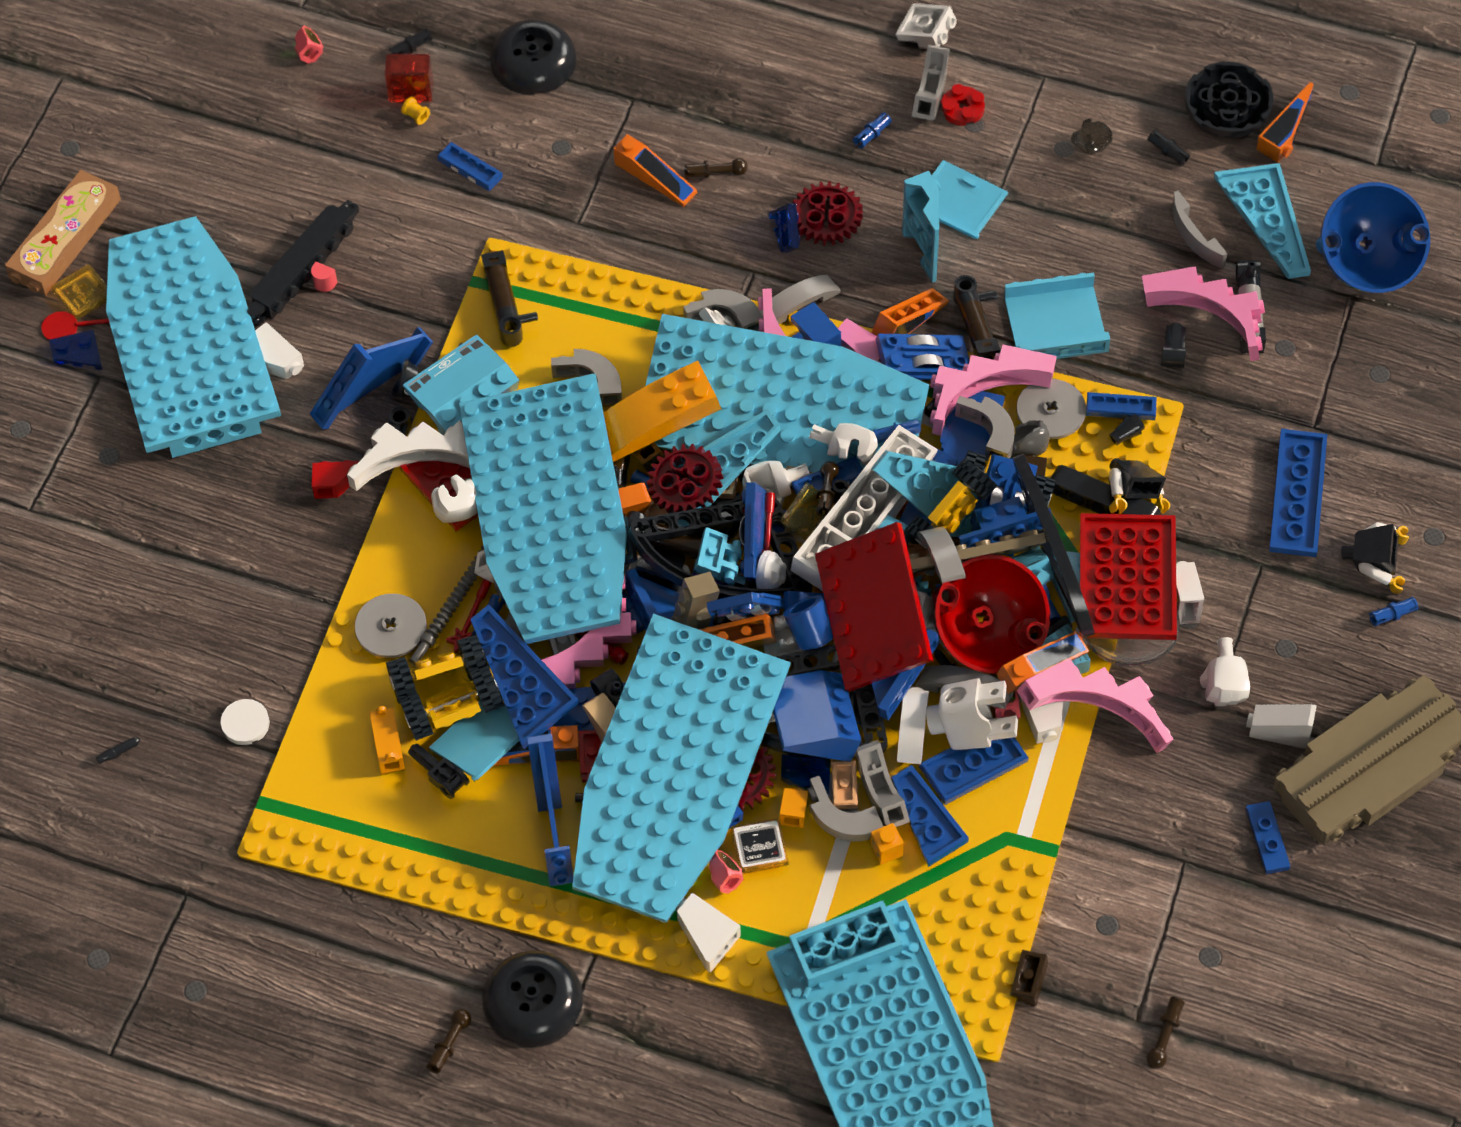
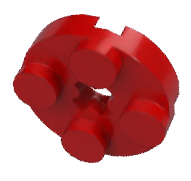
[941,84,985,126]

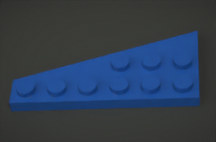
[470,604,580,749]

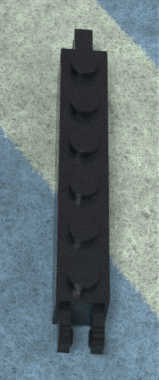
[247,200,359,327]

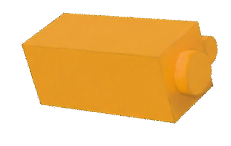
[369,706,405,774]

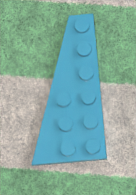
[1214,163,1311,279]
[666,409,781,528]

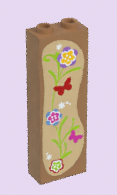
[5,170,121,295]

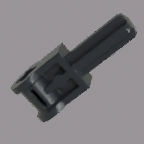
[408,744,470,799]

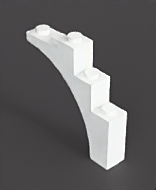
[347,421,470,491]

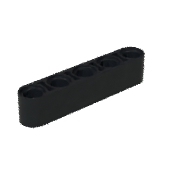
[1051,465,1161,515]

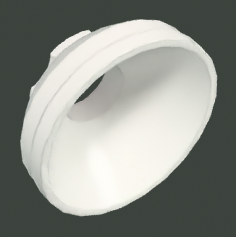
[756,550,786,589]

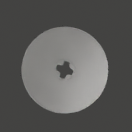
[1017,379,1086,439]
[355,594,427,658]

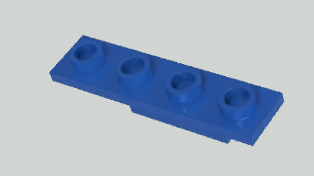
[959,496,1051,548]

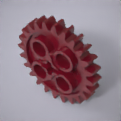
[791,181,863,246]
[647,444,724,514]
[738,747,776,812]

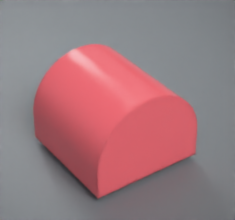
[311,262,337,292]

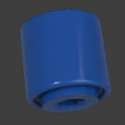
[783,595,833,650]

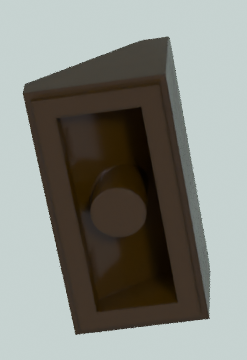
[1010,950,1048,1006]

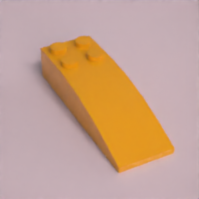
[603,360,721,462]

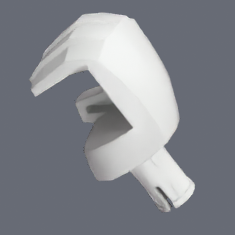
[809,423,878,465]
[742,460,810,506]
[431,474,478,523]
[1200,637,1250,706]

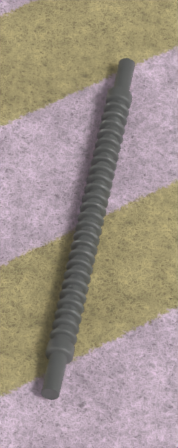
[409,545,484,665]

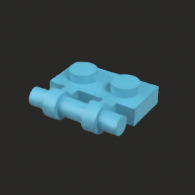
[694,527,742,583]

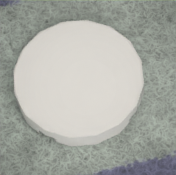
[221,699,270,745]

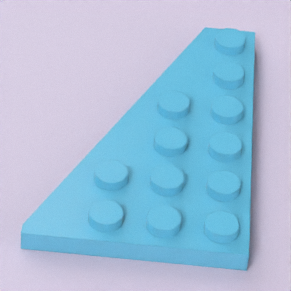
[871,450,987,537]

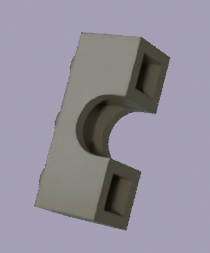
[671,572,720,629]

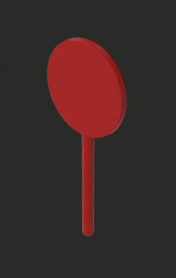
[41,311,109,343]

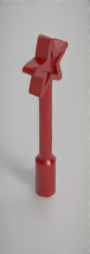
[762,492,775,553]
[446,579,492,654]

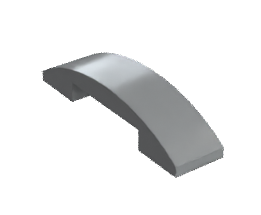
[1172,191,1227,268]
[760,275,841,324]
[917,527,966,583]
[916,665,1014,709]

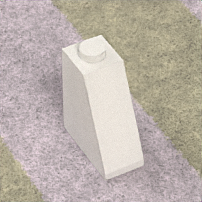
[255,322,304,379]
[1176,561,1204,625]
[1019,695,1063,744]
[1246,704,1317,749]
[677,893,741,973]

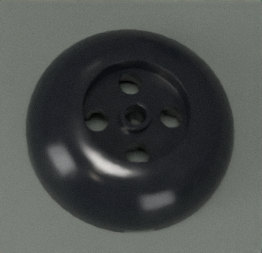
[490,19,576,95]
[1185,61,1274,139]
[482,950,583,1048]

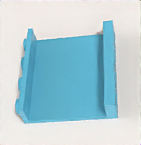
[1004,273,1110,359]

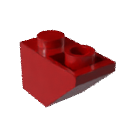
[312,460,359,499]

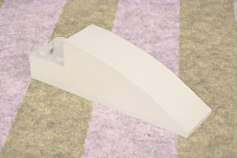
[791,425,938,591]

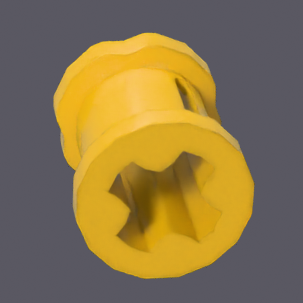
[401,97,430,125]

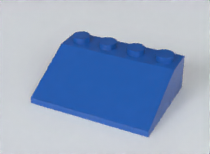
[773,670,861,762]

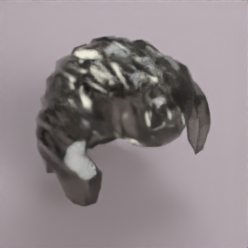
[1071,118,1113,155]

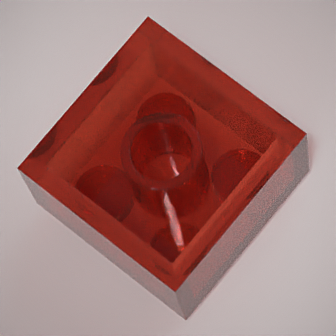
[385,54,434,103]

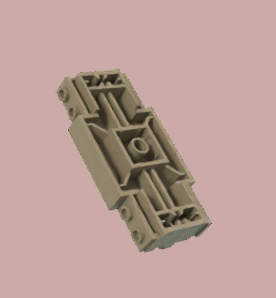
[1273,675,1461,845]

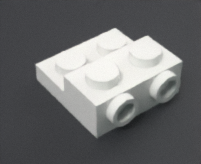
[896,3,956,48]

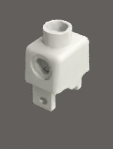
[926,678,1018,750]

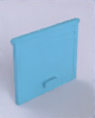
[932,160,1008,239]
[429,700,520,781]

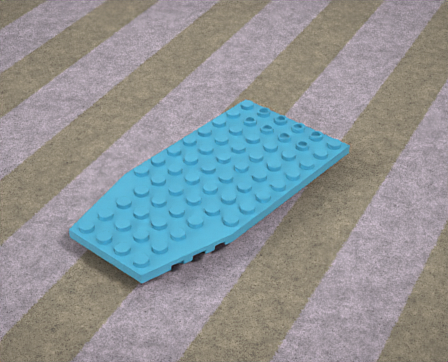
[106,216,281,458]
[645,314,929,473]
[459,373,627,644]
[572,614,791,923]
[766,899,993,1127]

